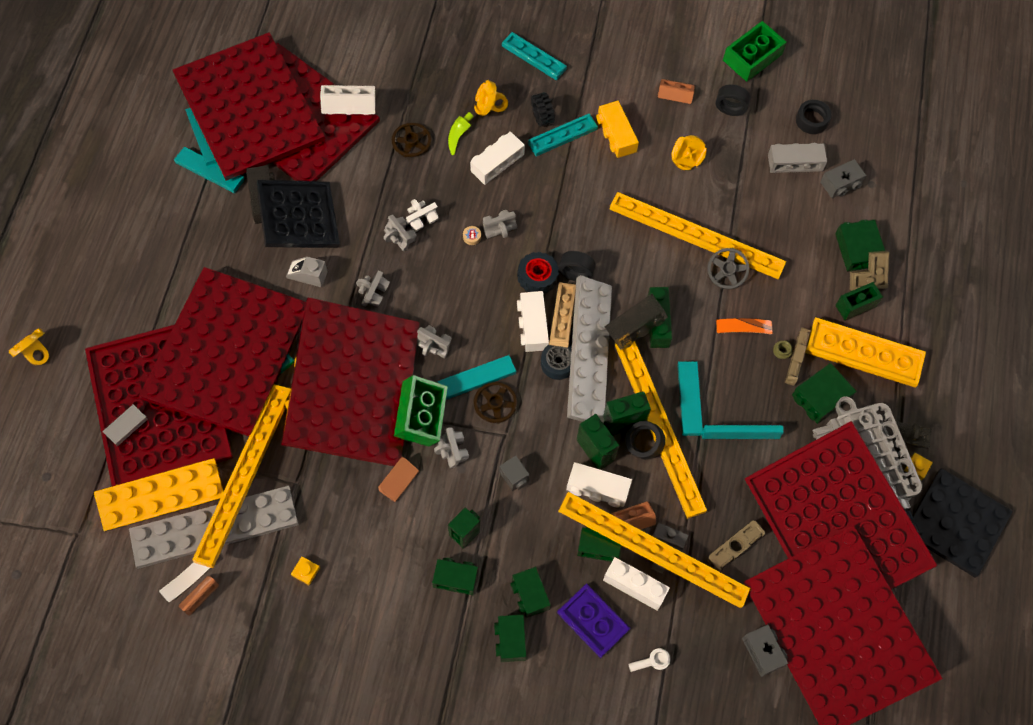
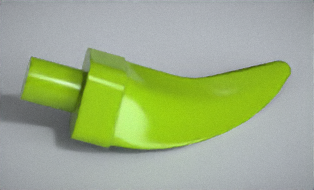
[448,112,474,155]

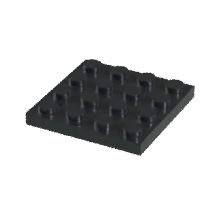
[256,180,340,248]
[912,468,1013,578]

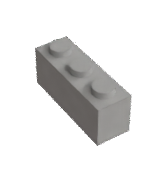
[768,143,827,173]

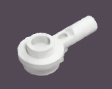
[628,648,670,672]

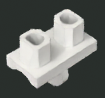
[406,199,439,232]

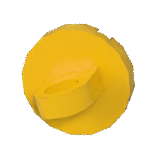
[474,80,508,116]
[671,135,707,170]
[9,328,49,366]

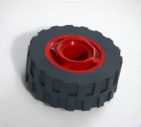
[517,252,559,294]

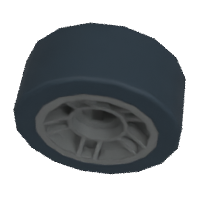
[541,344,572,380]

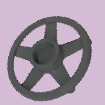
[707,248,750,289]

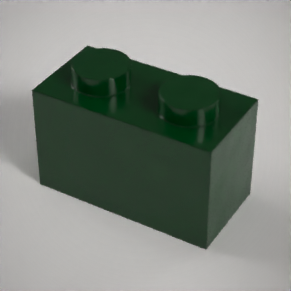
[835,282,883,321]
[448,507,480,549]
[577,526,621,562]
[432,558,478,595]
[510,567,551,618]
[494,615,526,662]

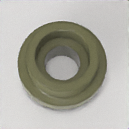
[773,341,792,359]

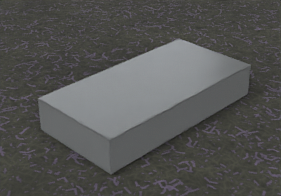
[102,405,148,446]

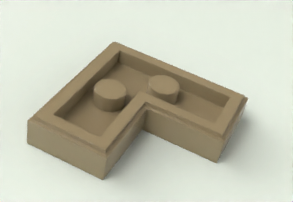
[850,251,889,291]

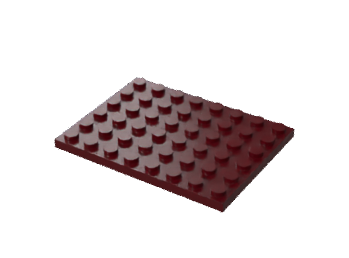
[172,32,325,181]
[272,43,380,181]
[139,267,306,436]
[281,297,420,466]
[85,325,233,487]
[744,421,938,590]
[743,525,943,725]

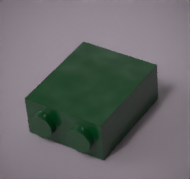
[835,220,885,272]
[792,363,857,424]
[603,391,651,435]
[577,414,619,470]

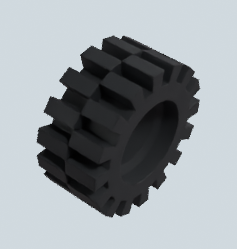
[531,92,555,127]

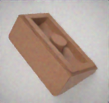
[658,79,695,104]
[378,457,419,502]
[611,501,656,530]
[179,576,218,616]

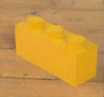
[596,101,639,158]

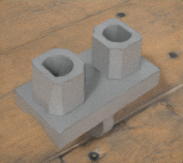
[483,210,517,239]
[384,215,417,251]
[356,270,390,307]
[417,325,452,358]
[434,427,469,468]

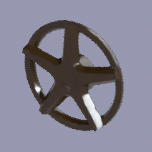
[392,123,431,158]
[474,382,517,424]

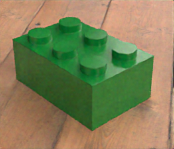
[723,21,787,82]
[394,375,448,447]

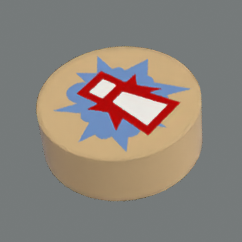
[463,226,481,245]

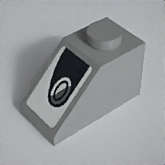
[286,257,328,287]

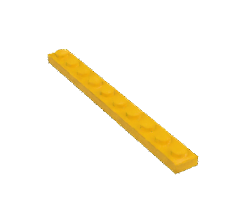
[610,192,786,279]
[615,337,707,519]
[192,384,291,568]
[558,492,750,608]

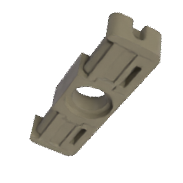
[785,327,811,386]
[707,520,765,572]

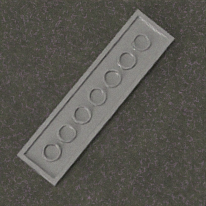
[567,275,612,424]
[129,486,299,569]

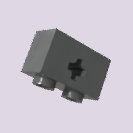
[820,159,866,198]
[742,625,788,677]

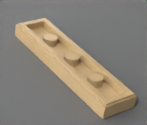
[549,282,576,348]

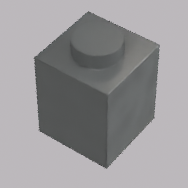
[499,456,529,491]

